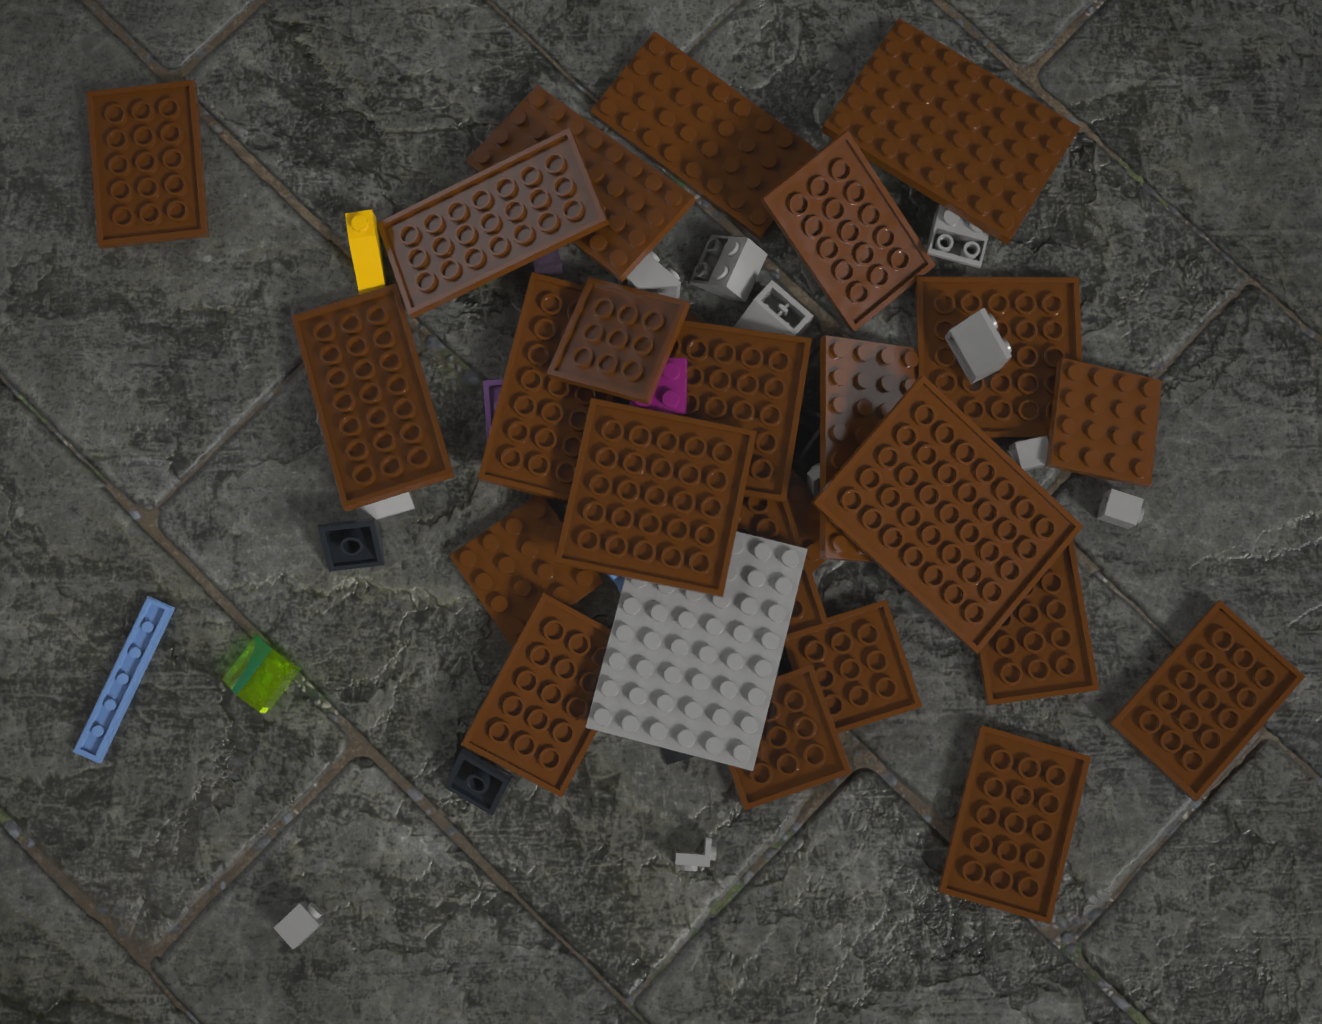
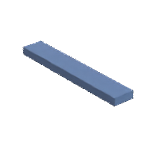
[73,596,175,763]

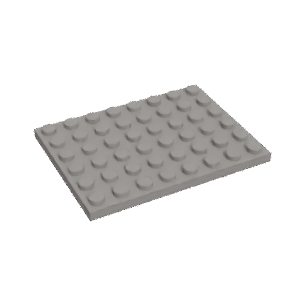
[586,532,808,771]

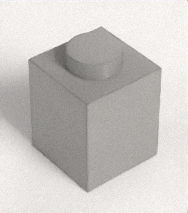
[1007,436,1049,470]
[1096,489,1145,529]
[274,901,324,949]

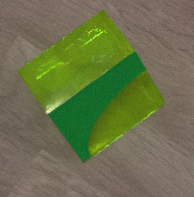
[222,634,302,713]

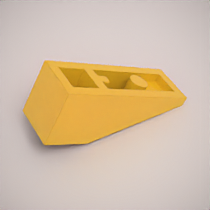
[345,209,386,295]

